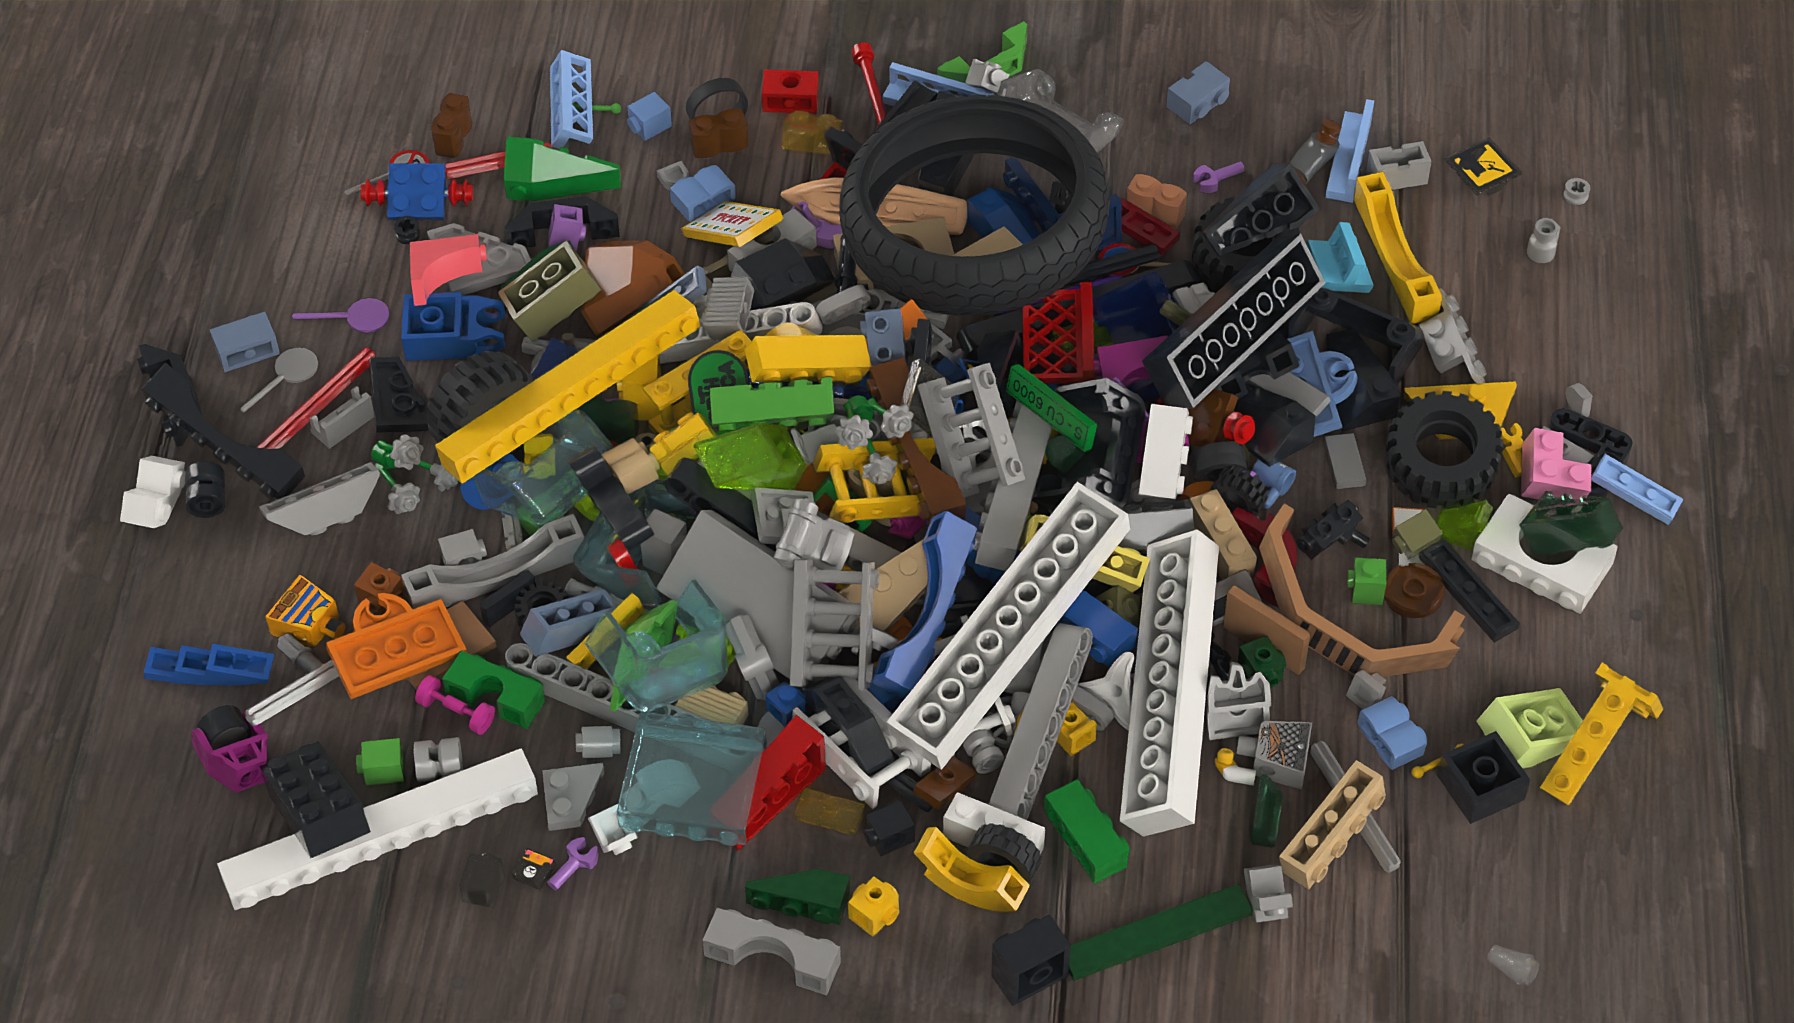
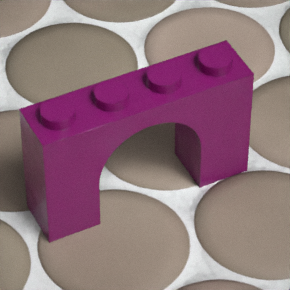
[1093,336,1189,463]

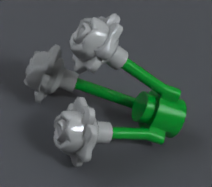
[835,396,914,484]
[371,434,458,514]

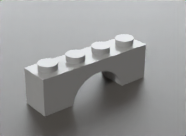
[703,908,841,995]

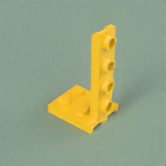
[1540,662,1663,805]

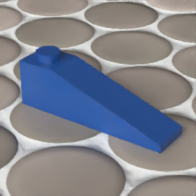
[967,187,1040,244]

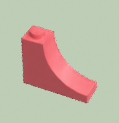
[410,234,487,306]

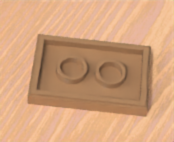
[1223,586,1311,675]
[407,601,497,691]

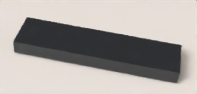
[1419,539,1520,643]

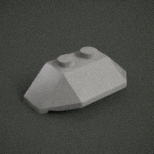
[259,462,380,535]

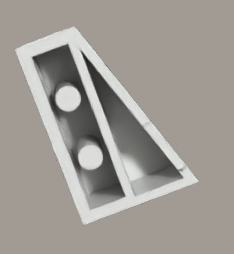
[1139,404,1193,500]

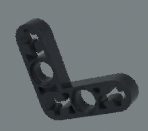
[1549,408,1633,503]

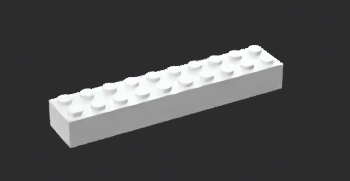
[887,482,1130,770]
[1120,529,1219,836]

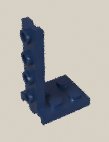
[1003,158,1122,251]

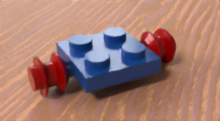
[360,163,474,220]

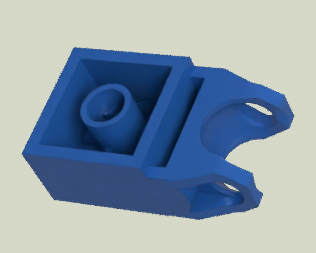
[401,292,506,361]

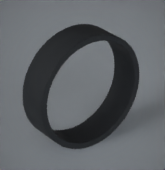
[686,78,748,120]

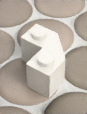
[120,456,185,528]

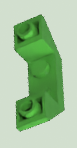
[937,21,1027,92]

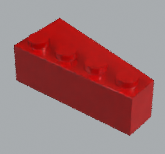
[709,715,826,851]

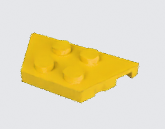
[1403,381,1517,440]

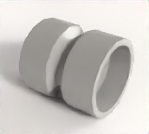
[414,737,463,783]

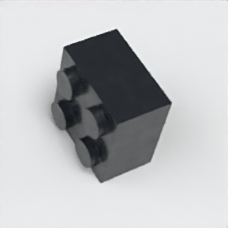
[1437,731,1530,824]
[992,914,1071,1006]

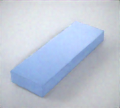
[1591,454,1683,525]

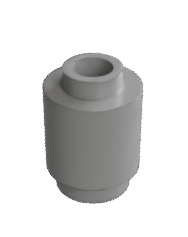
[575,726,620,758]

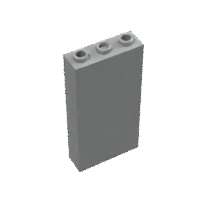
[656,510,859,688]

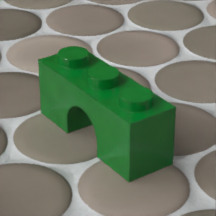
[442,651,545,729]

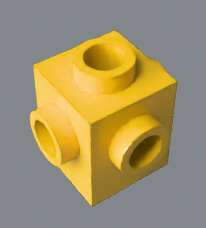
[848,877,899,937]

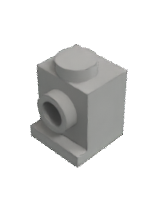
[965,59,1010,95]

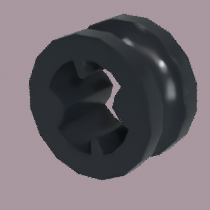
[394,216,420,244]

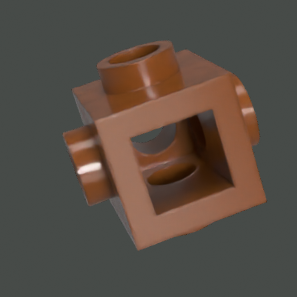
[354,562,405,613]

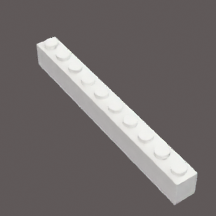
[217,748,538,911]

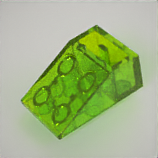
[693,423,807,490]

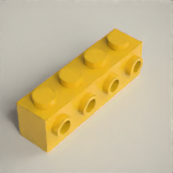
[745,335,872,383]

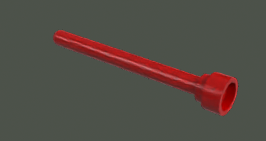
[851,42,887,125]

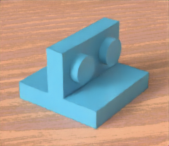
[1306,222,1374,293]

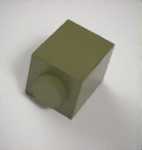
[1392,509,1443,560]

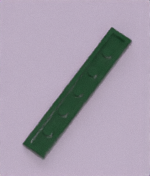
[1069,884,1253,981]

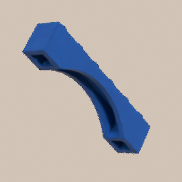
[871,511,977,699]

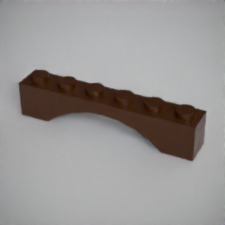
[866,357,966,524]

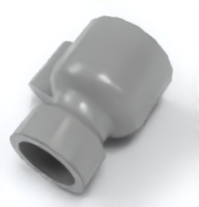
[1527,218,1561,263]

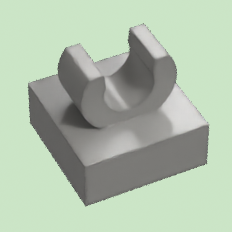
[1346,669,1386,709]

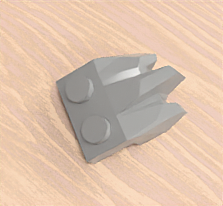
[1205,662,1271,740]

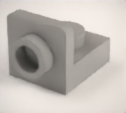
[851,626,898,654]

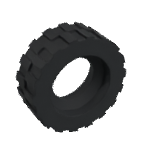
[966,823,1042,885]

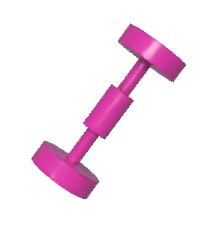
[415,675,495,735]

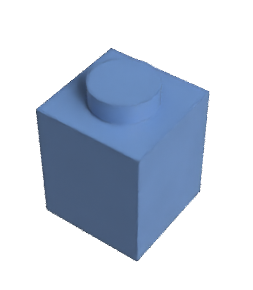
[627,92,672,141]

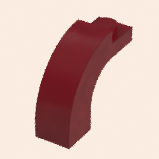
[1232,507,1297,608]

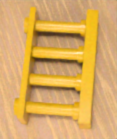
[643,329,751,435]
[813,438,936,523]

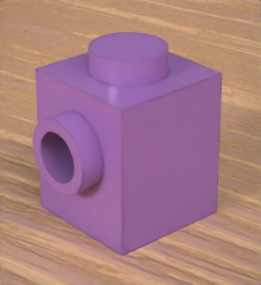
[548,204,586,252]

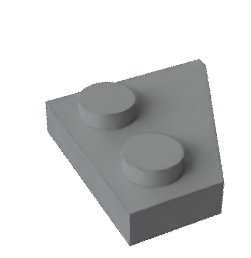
[542,763,604,831]

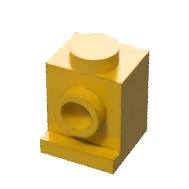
[1057,702,1097,756]

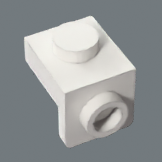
[588,804,638,855]

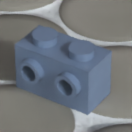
[860,308,907,366]

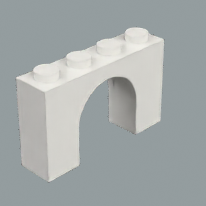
[1471,493,1618,614]

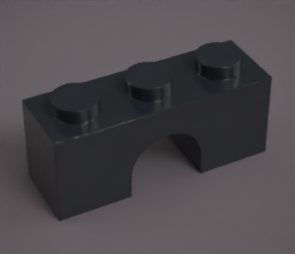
[1214,330,1299,399]

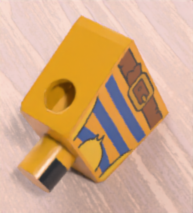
[265,575,346,647]

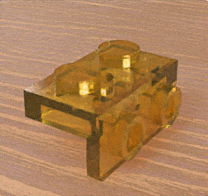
[782,111,843,155]

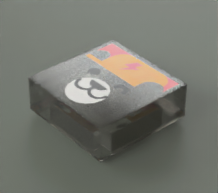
[512,848,556,890]

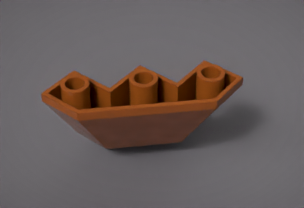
[581,240,685,336]

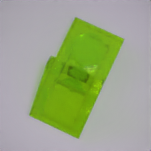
[1436,500,1493,551]

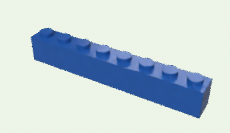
[927,507,1138,668]

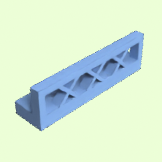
[550,50,593,149]
[883,62,994,106]
[1325,99,1374,203]

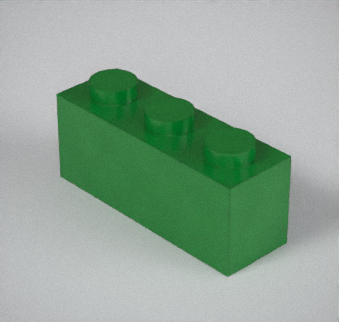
[1044,779,1130,884]

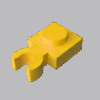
[1501,423,1524,478]

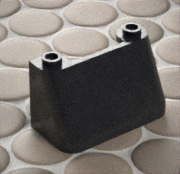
[1034,378,1145,508]

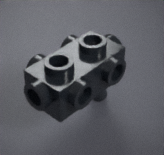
[1296,500,1370,560]

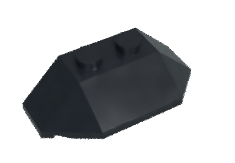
[731,238,835,311]

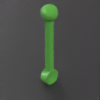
[572,102,621,114]

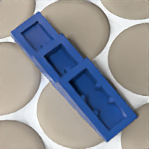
[144,644,274,685]

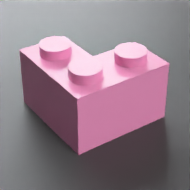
[1521,428,1591,506]

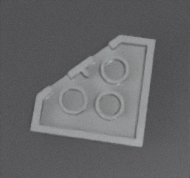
[427,223,531,296]

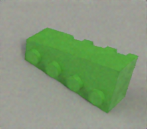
[710,377,834,432]

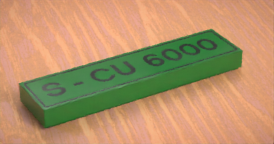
[1006,364,1097,452]

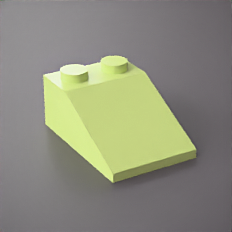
[1476,688,1583,768]

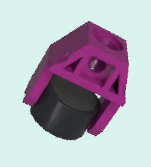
[191,705,268,793]

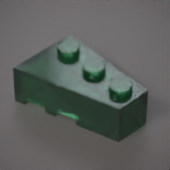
[1519,491,1623,555]

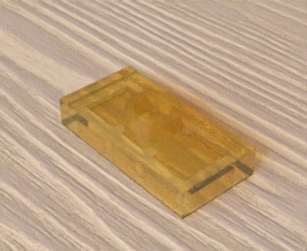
[794,788,865,836]

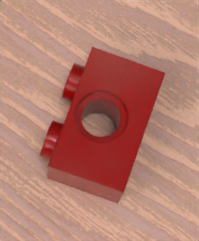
[762,69,819,114]

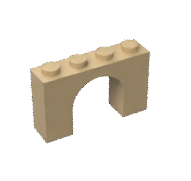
[833,217,954,290]

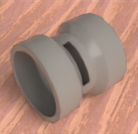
[963,729,1004,774]

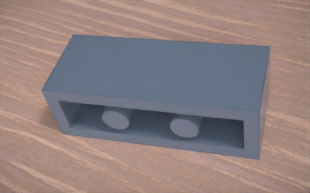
[520,589,618,656]

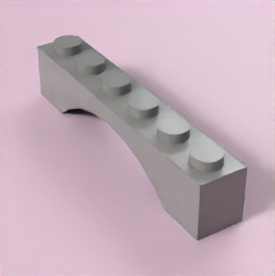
[401,514,587,609]

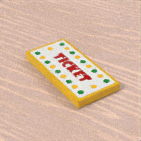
[681,201,784,247]

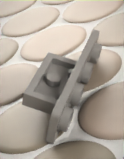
[1419,288,1487,384]

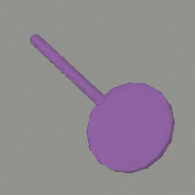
[292,298,390,333]

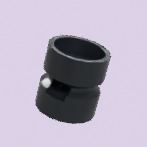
[185,461,225,518]

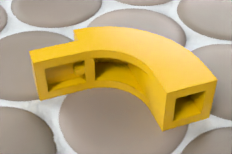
[914,827,1030,912]

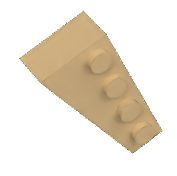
[838,539,928,632]

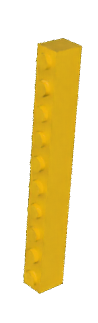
[435,290,701,484]

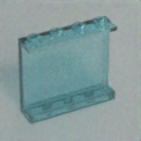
[616,711,767,846]

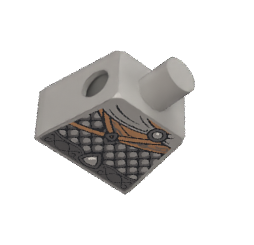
[1236,721,1312,790]

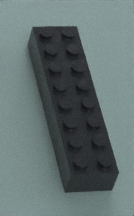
[1142,234,1326,409]

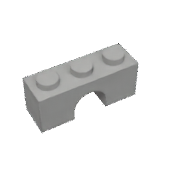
[727,208,817,272]

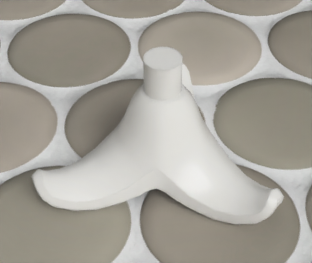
[1077,652,1135,731]

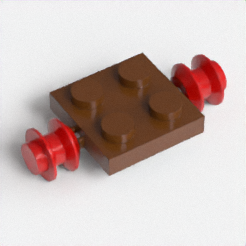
[1156,389,1255,447]

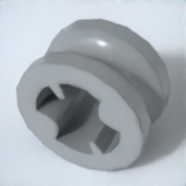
[1563,178,1590,205]

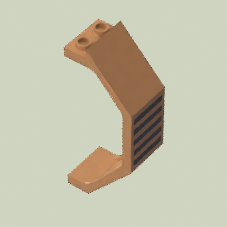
[1259,503,1465,677]

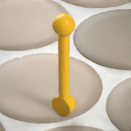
[1411,744,1464,779]

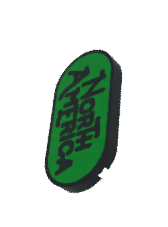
[688,350,756,469]

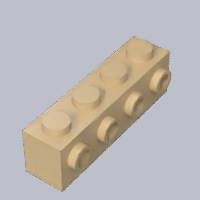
[1279,760,1386,890]

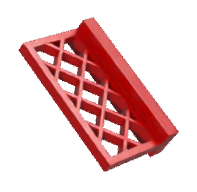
[1023,282,1095,384]

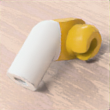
[1215,748,1256,786]

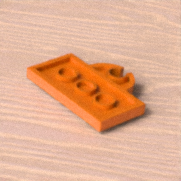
[326,593,467,699]

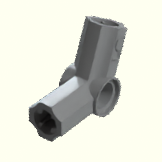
[724,614,780,701]

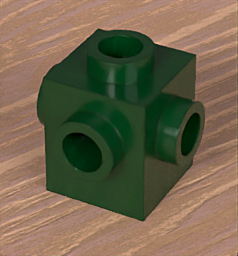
[1237,636,1286,688]

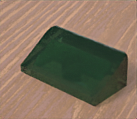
[1251,774,1283,848]

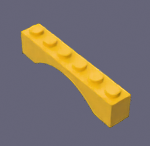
[1353,172,1442,324]

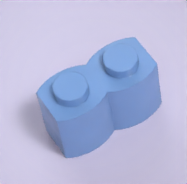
[670,165,736,222]
[1357,696,1427,770]

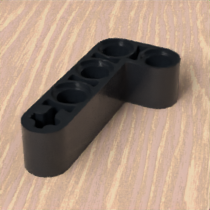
[568,445,655,551]

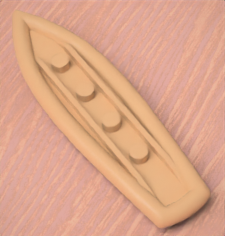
[781,178,968,235]

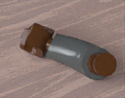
[1290,119,1342,186]

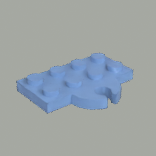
[1287,331,1358,437]

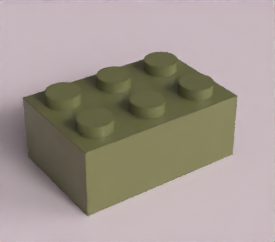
[498,240,602,342]

